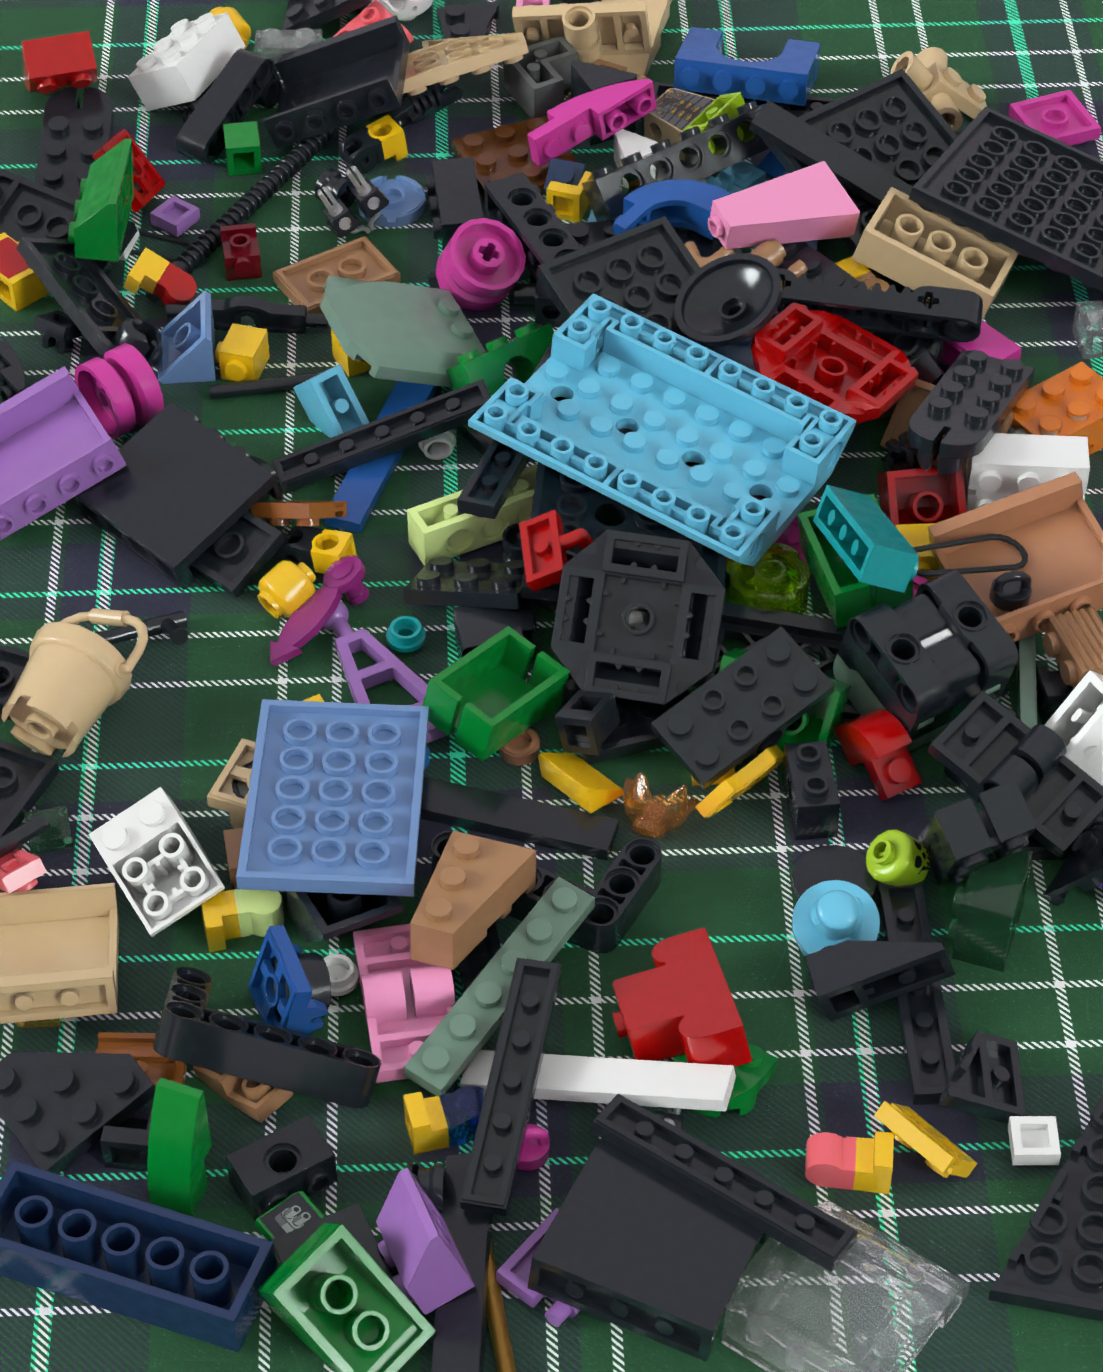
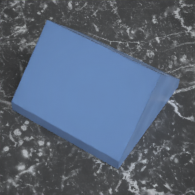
[158,290,216,384]

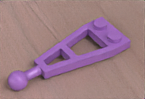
[323,601,454,743]

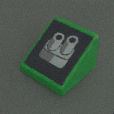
[254,1191,325,1241]

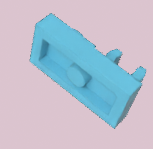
[707,161,766,194]

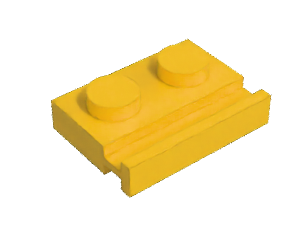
[874,1101,978,1178]

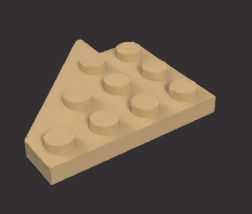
[403,32,529,96]

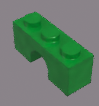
[446,322,554,397]

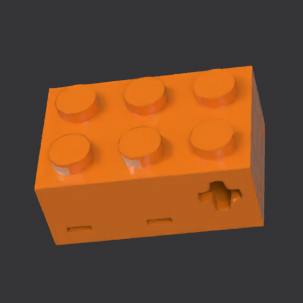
[1007,361,1103,455]

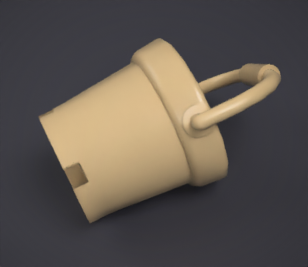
[1,608,148,757]

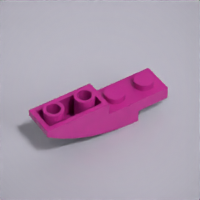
[527,79,657,167]

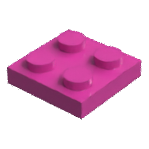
[1008,89,1101,146]

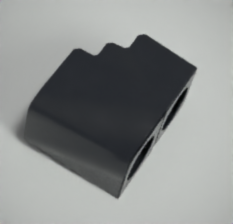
[454,599,537,659]

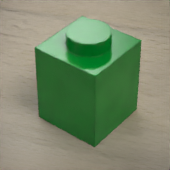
[223,121,262,176]

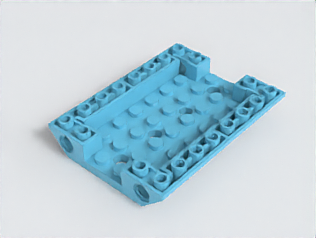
[468,293,856,567]

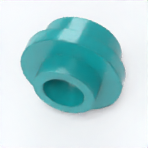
[386,616,426,653]

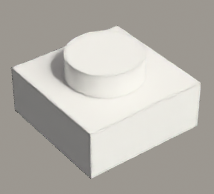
[1008,1116,1061,1166]

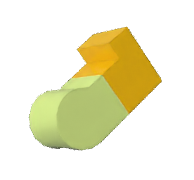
[201,889,284,953]

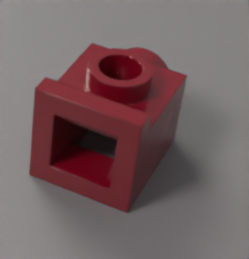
[220,223,262,281]

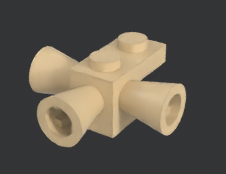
[890,47,987,132]

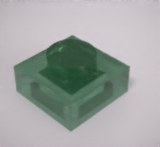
[24,805,74,854]

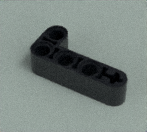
[176,48,282,164]

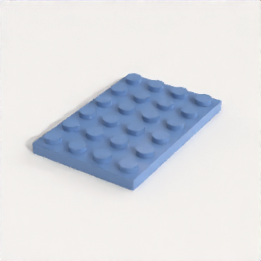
[236,699,429,897]

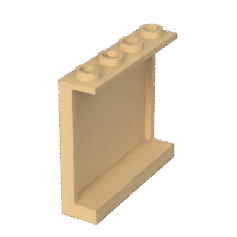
[0,883,119,1024]

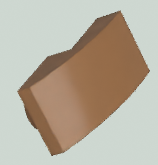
[193,1066,294,1123]

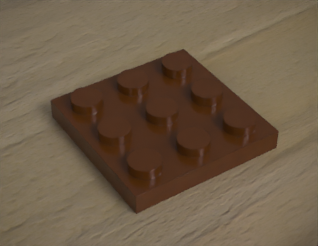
[452,115,577,201]

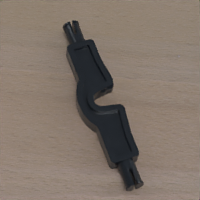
[166,296,329,334]

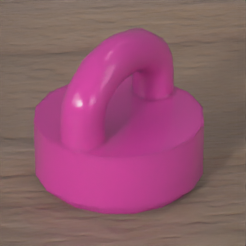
[518,1124,550,1171]

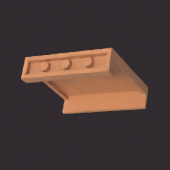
[928,471,1103,643]

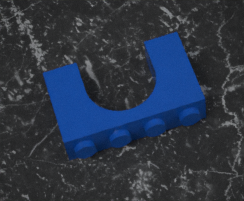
[673,27,821,106]

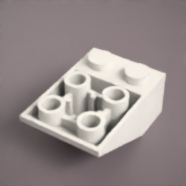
[1044,670,1103,786]
[88,787,225,937]

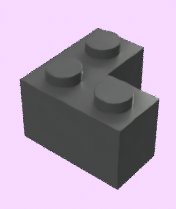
[503,35,578,118]

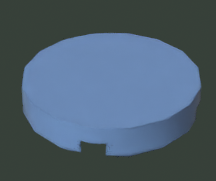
[358,175,426,228]

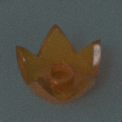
[623,772,698,839]

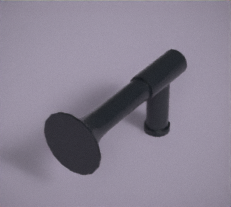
[76,611,188,645]

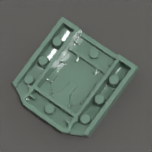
[320,275,486,388]

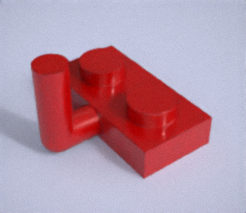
[519,509,594,592]

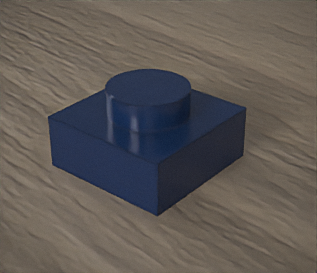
[544,158,586,195]

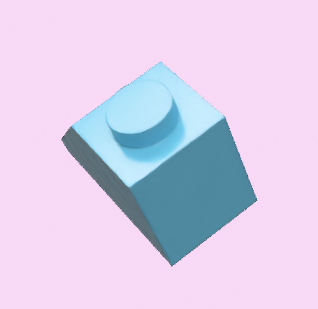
[293,364,369,438]

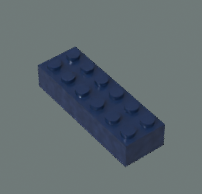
[0,1160,277,1352]

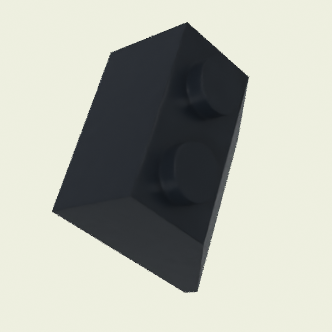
[287,891,404,942]

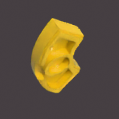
[695,745,784,818]

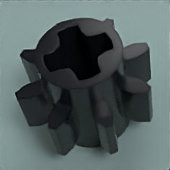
[881,431,921,471]

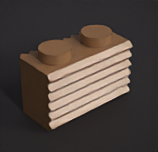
[1043,605,1103,690]

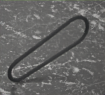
[913,534,1028,577]

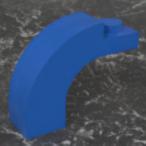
[612,179,732,240]

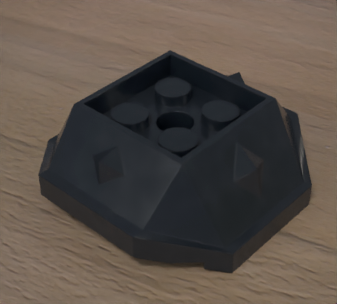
[551,529,726,705]

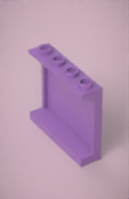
[0,366,127,541]

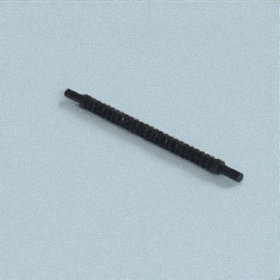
[146,128,339,302]

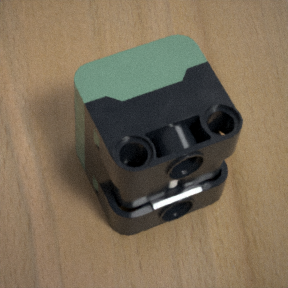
[833,570,1019,752]

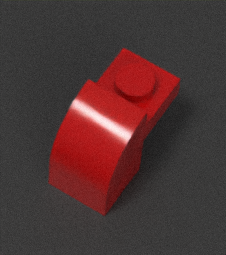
[834,709,922,800]

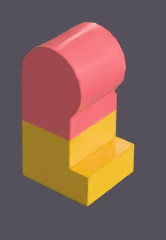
[805,1131,894,1194]

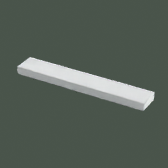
[460,1050,736,1112]

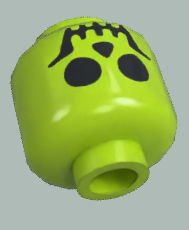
[866,829,930,886]

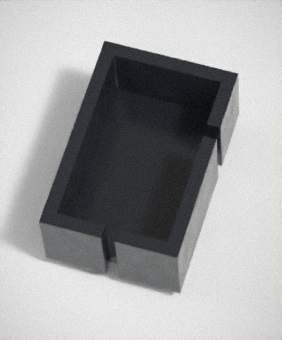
[918,779,1037,887]

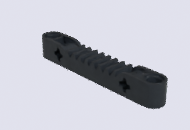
[770,267,983,342]

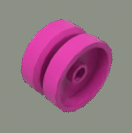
[436,218,526,312]
[74,343,164,440]

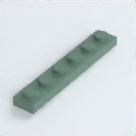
[404,877,595,1099]

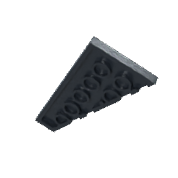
[988,1096,1103,1321]

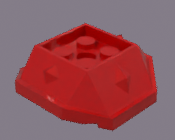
[751,302,919,426]

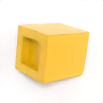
[546,171,593,223]

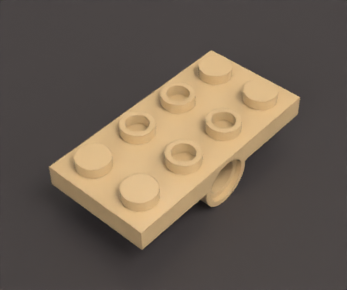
[512,0,651,64]

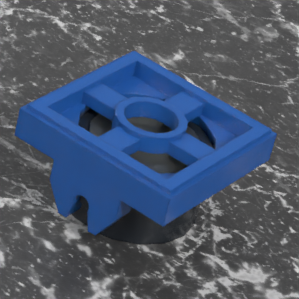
[247,925,331,1034]

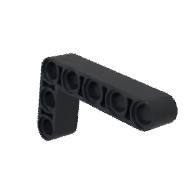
[431,830,662,954]
[153,967,382,1108]

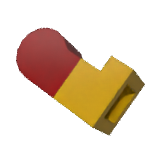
[123,247,197,307]

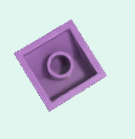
[376,1167,475,1315]

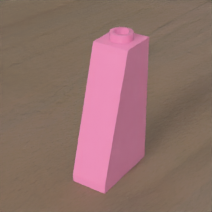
[708,161,860,250]

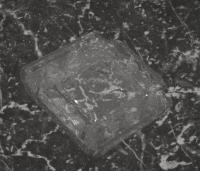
[722,1201,970,1372]

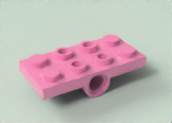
[353,924,465,1083]

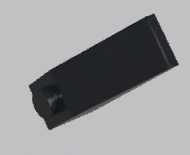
[805,940,956,1021]

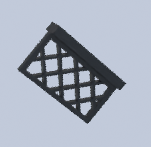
[704,602,861,720]

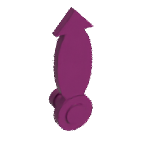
[270,556,370,667]

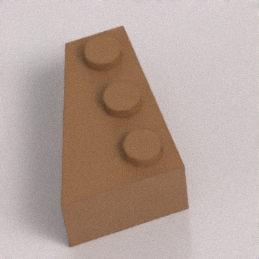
[410,831,537,970]

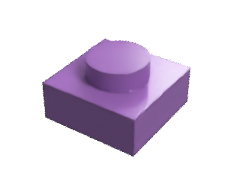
[150,196,200,237]

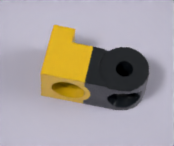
[338,115,409,174]
[277,526,357,574]

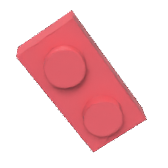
[0,848,47,894]

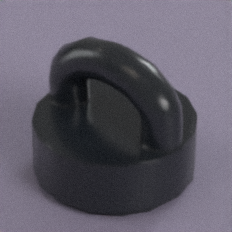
[989,571,1032,612]

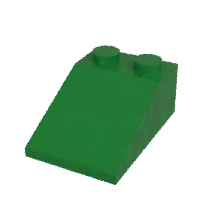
[256,1223,436,1372]

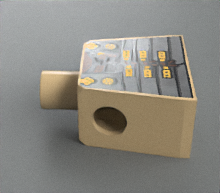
[643,88,715,161]

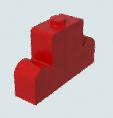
[612,927,752,1067]

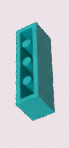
[813,485,919,593]

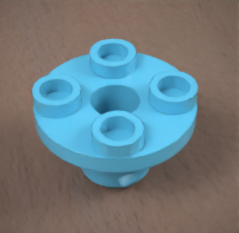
[792,880,880,956]

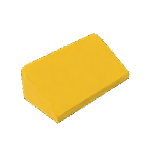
[538,752,624,814]

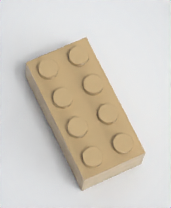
[852,187,1018,320]

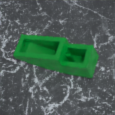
[147,1077,212,1216]

